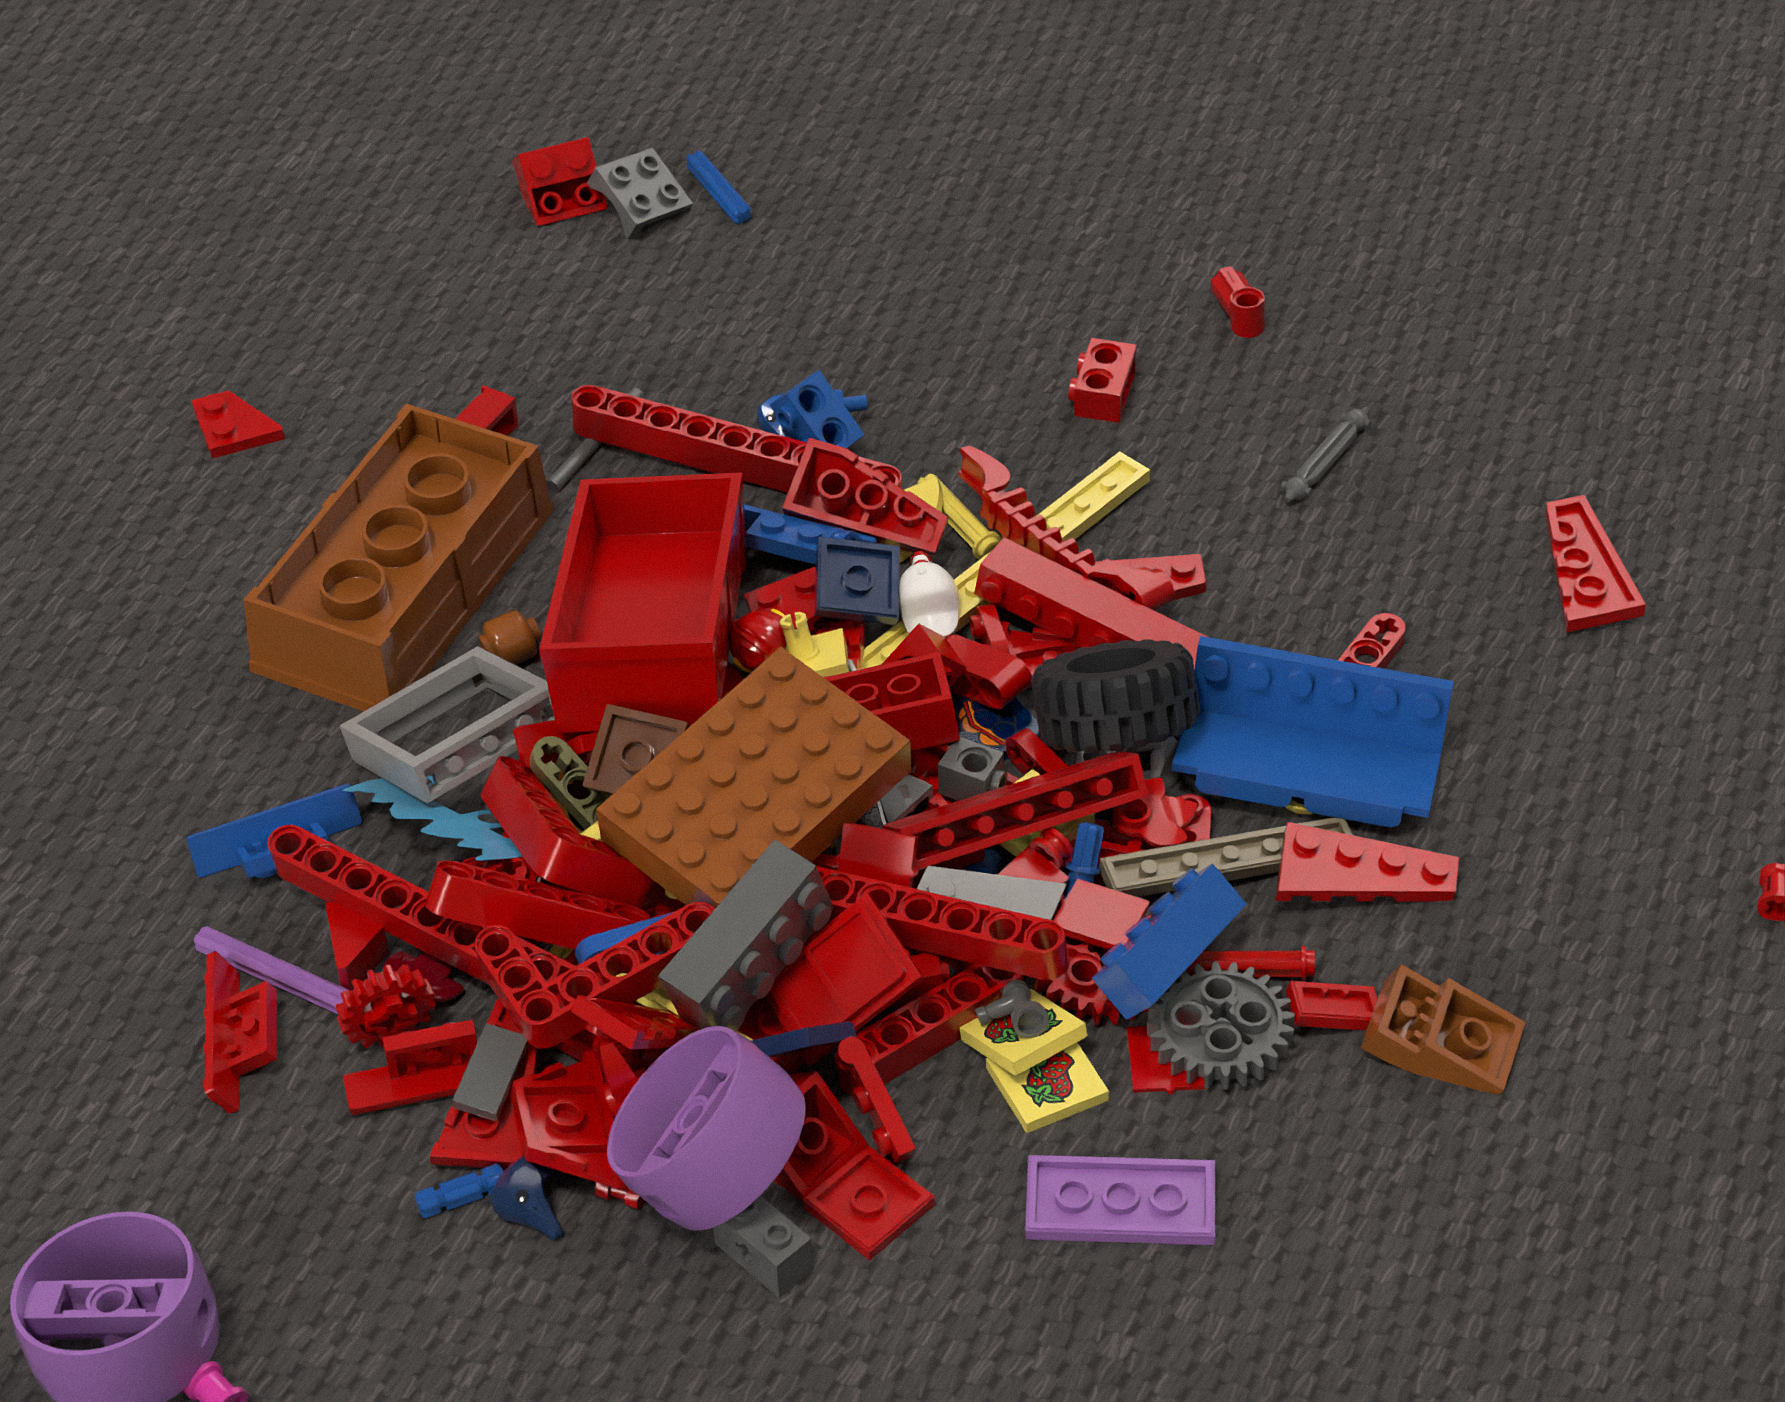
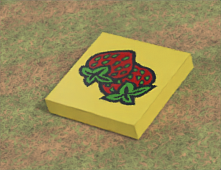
[959,989,1087,1076]
[986,1042,1109,1133]

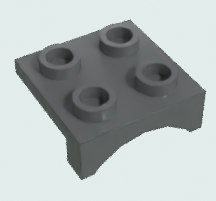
[587,147,693,239]

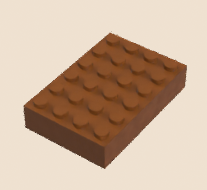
[596,647,912,909]

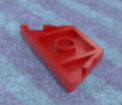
[511,1050,626,1188]

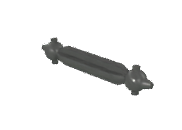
[1281,407,1372,503]

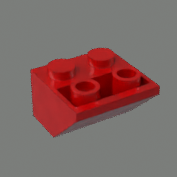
[512,137,608,226]

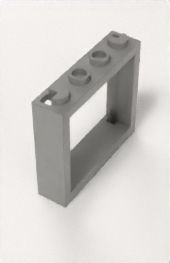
[340,646,555,803]

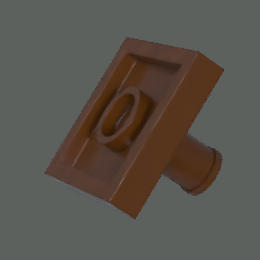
[582,704,691,796]

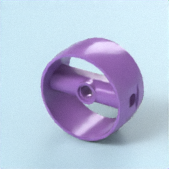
[607,1026,805,1231]
[10,1212,220,1402]

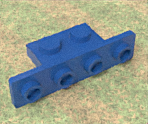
[744,505,877,564]
[186,784,362,878]

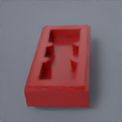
[1286,981,1378,1031]

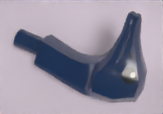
[490,1155,566,1240]

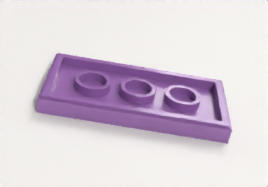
[1025,1155,1215,1245]

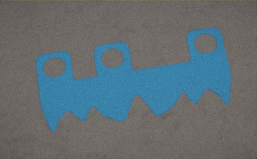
[342,776,522,861]

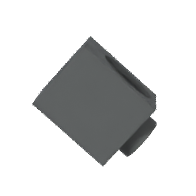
[938,737,1008,801]

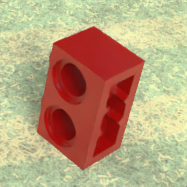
[1068,338,1137,423]

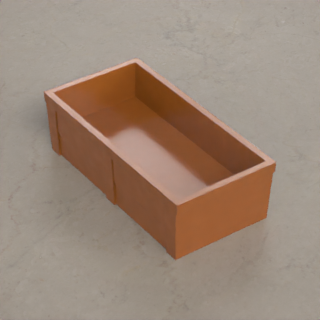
[244,404,554,712]

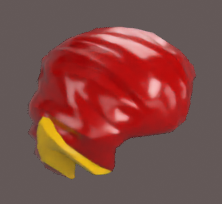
[729,609,787,673]

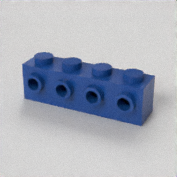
[1092,863,1247,1020]

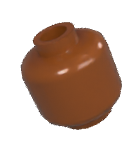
[478,610,542,666]

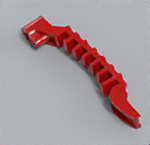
[958,445,1175,611]

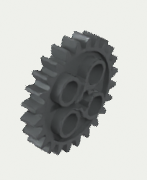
[1147,961,1295,1090]

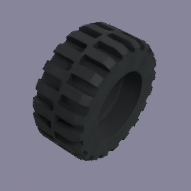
[1031,639,1200,753]

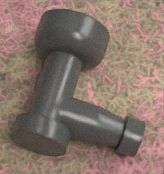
[975,980,1049,1038]

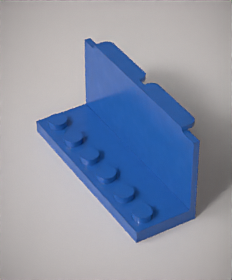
[1171,636,1454,827]

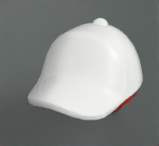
[899,551,959,638]

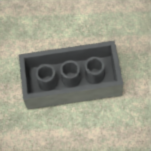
[658,839,834,1031]

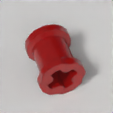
[1757,863,1785,921]

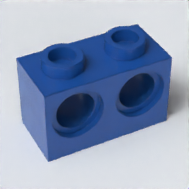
[769,370,865,448]

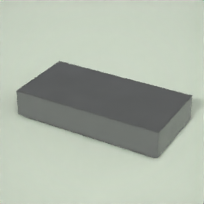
[452,1023,530,1121]

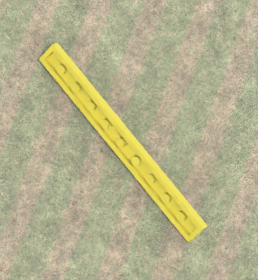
[862,452,1150,669]

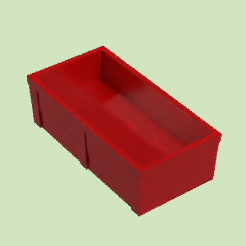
[539,472,747,733]

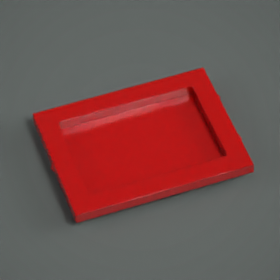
[765,893,924,1066]

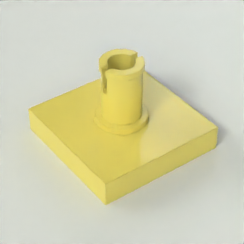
[780,612,850,678]

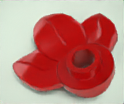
[1112,777,1197,848]

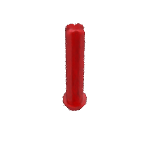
[1185,946,1315,982]

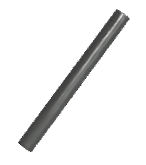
[546,387,644,493]

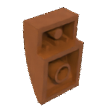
[1361,964,1526,1095]

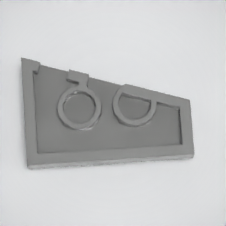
[917,866,1066,920]

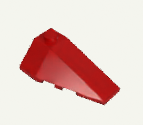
[782,438,949,556]

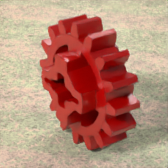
[335,965,436,1048]

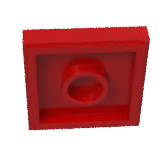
[803,1145,935,1261]

